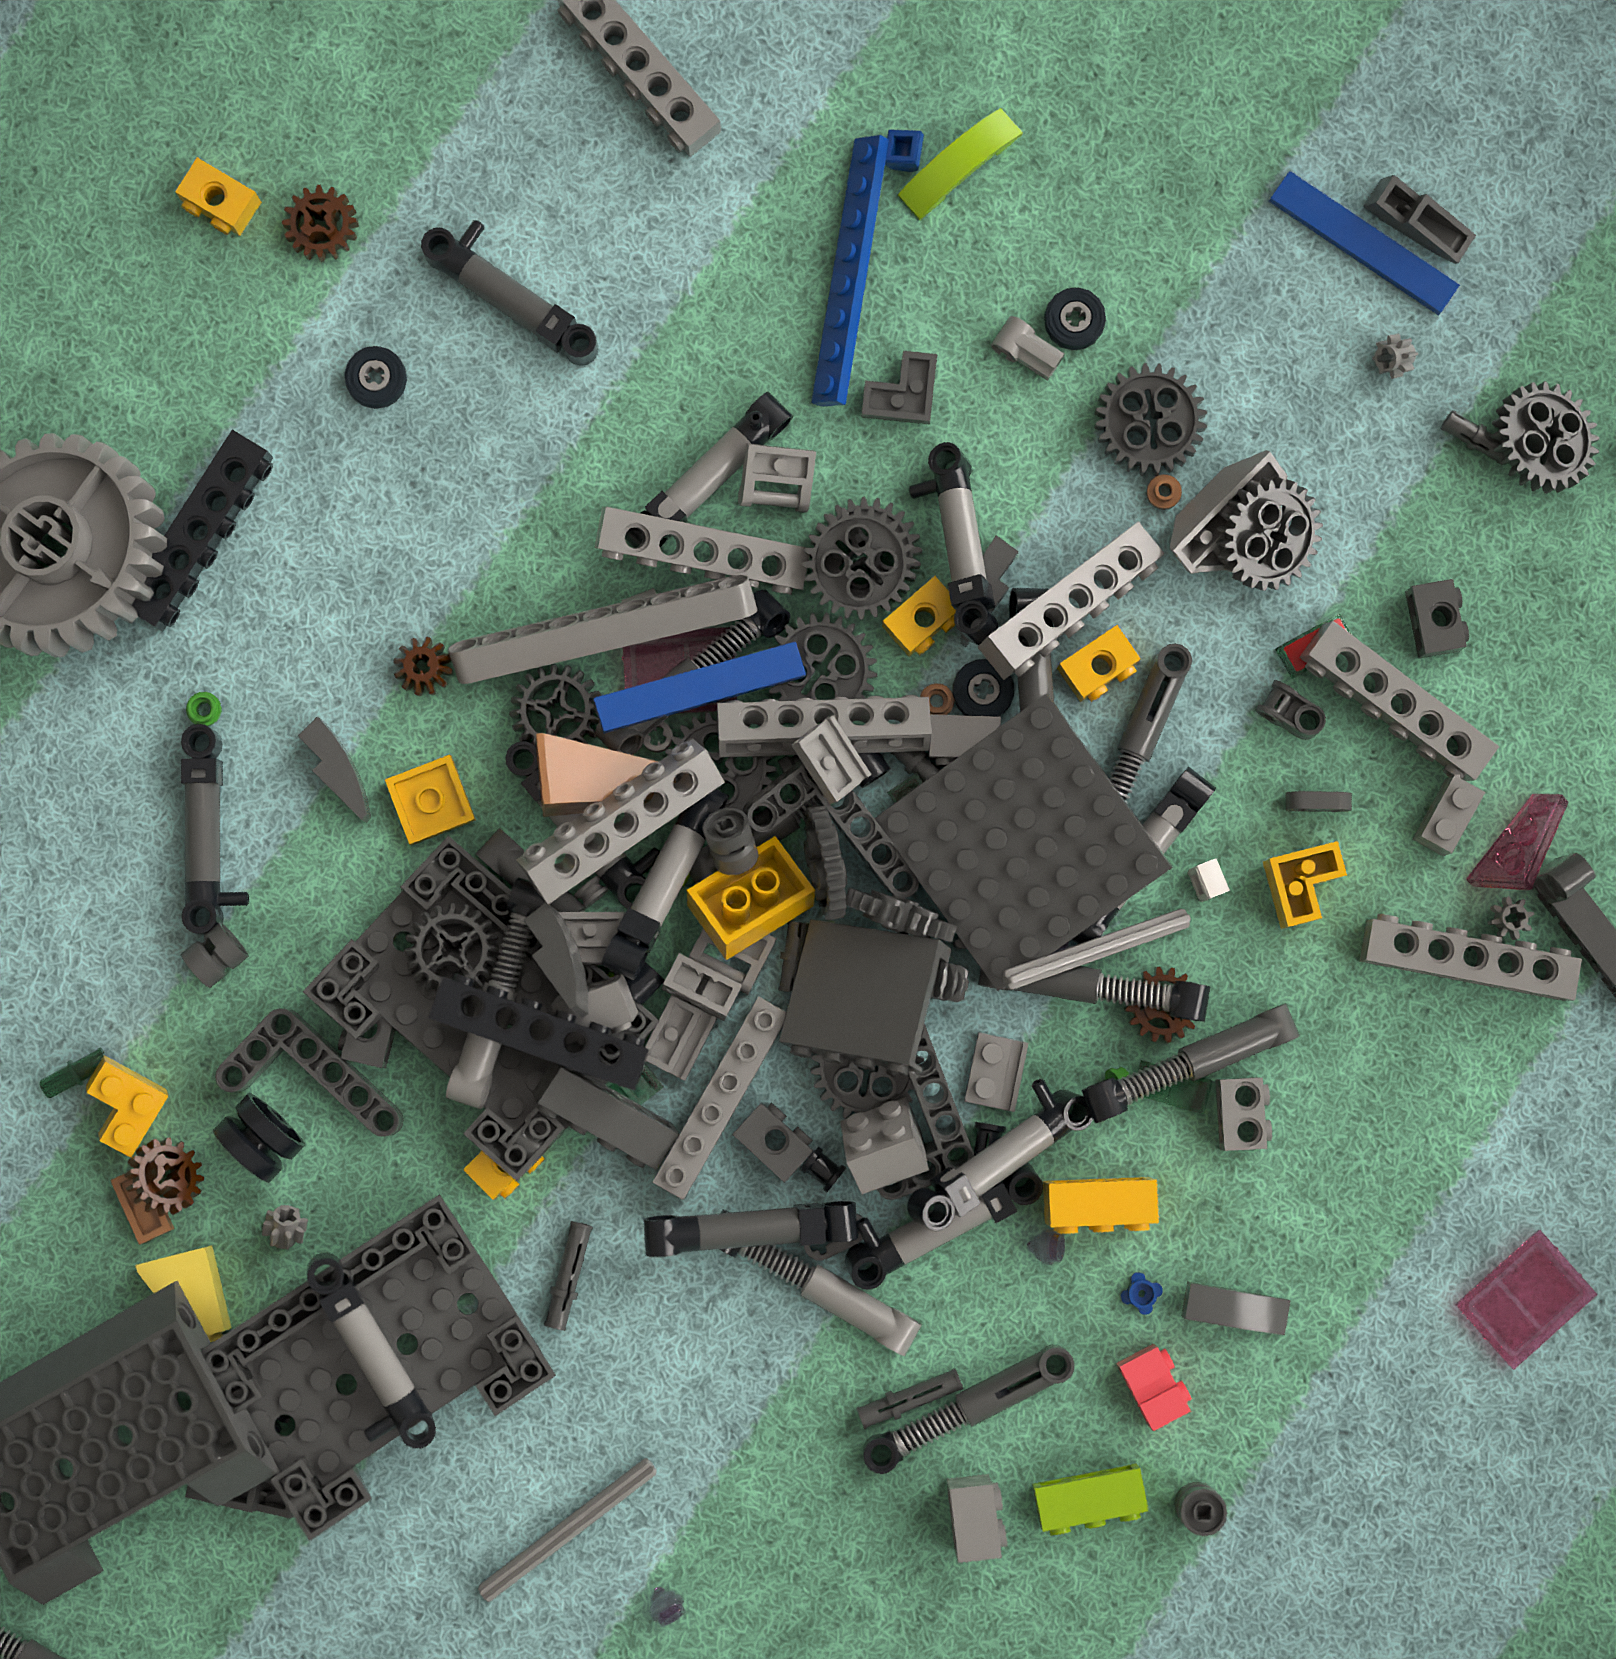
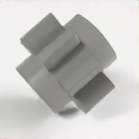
[1373,334,1418,379]
[1487,896,1535,940]
[262,1205,308,1250]

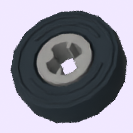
[1044,287,1106,350]
[344,346,407,409]
[952,659,1014,717]

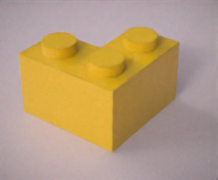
[1263,841,1347,929]
[86,1055,168,1158]

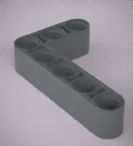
[742,759,919,898]
[1527,853,1616,998]
[215,1008,404,1137]
[877,1024,974,1200]

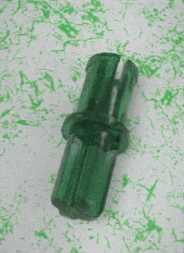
[39,1047,105,1098]

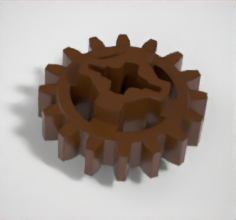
[282,185,359,262]
[1124,967,1195,1043]
[124,1137,204,1216]

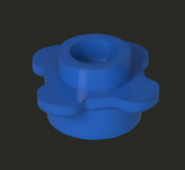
[1121,1272,1163,1315]

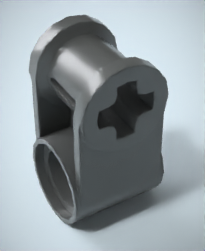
[1255,680,1326,740]

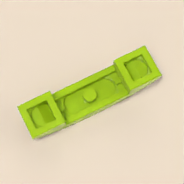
[898,108,1023,220]

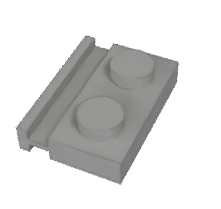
[792,715,871,804]
[559,912,625,965]
[645,995,717,1081]
[964,1032,1029,1112]

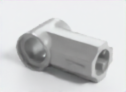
[991,316,1064,381]

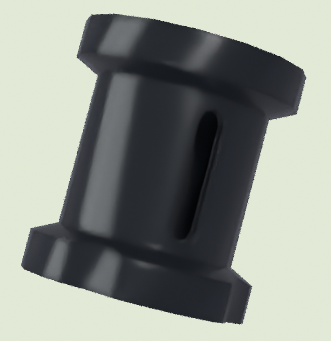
[973,1122,1006,1156]
[800,1147,846,1193]

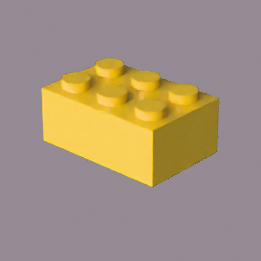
[687,836,815,960]
[1043,1177,1159,1234]

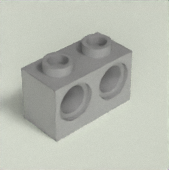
[662,953,742,1021]
[1215,1077,1272,1151]

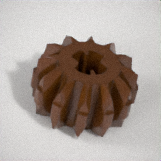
[393,637,453,696]

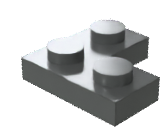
[861,350,937,425]

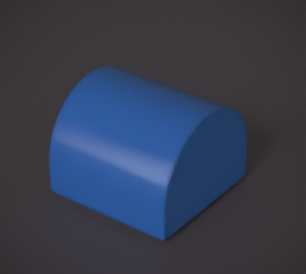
[885,130,924,172]

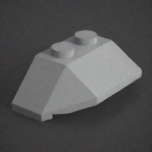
[1170,450,1288,574]

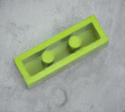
[1032,1464,1149,1535]

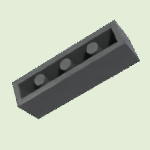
[533,1062,680,1170]

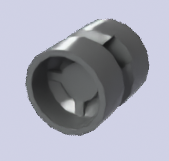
[703,808,759,875]
[181,922,249,988]
[1174,1481,1227,1536]

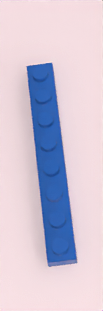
[811,135,889,407]

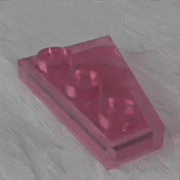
[1466,794,1569,890]

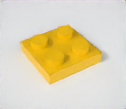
[385,754,476,846]

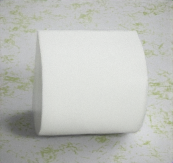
[1188,858,1230,902]

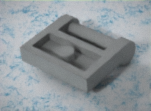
[738,443,816,513]
[688,929,777,995]

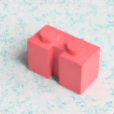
[1116,1344,1192,1431]

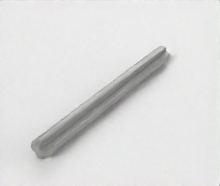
[1002,908,1191,990]
[478,1458,657,1602]

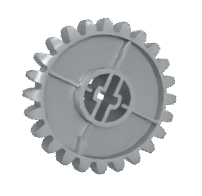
[0,433,167,658]

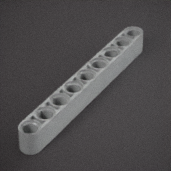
[448,575,757,684]

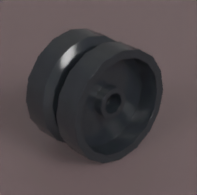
[213,1093,305,1183]

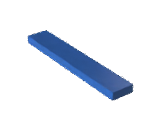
[1269,171,1460,316]
[593,641,806,734]

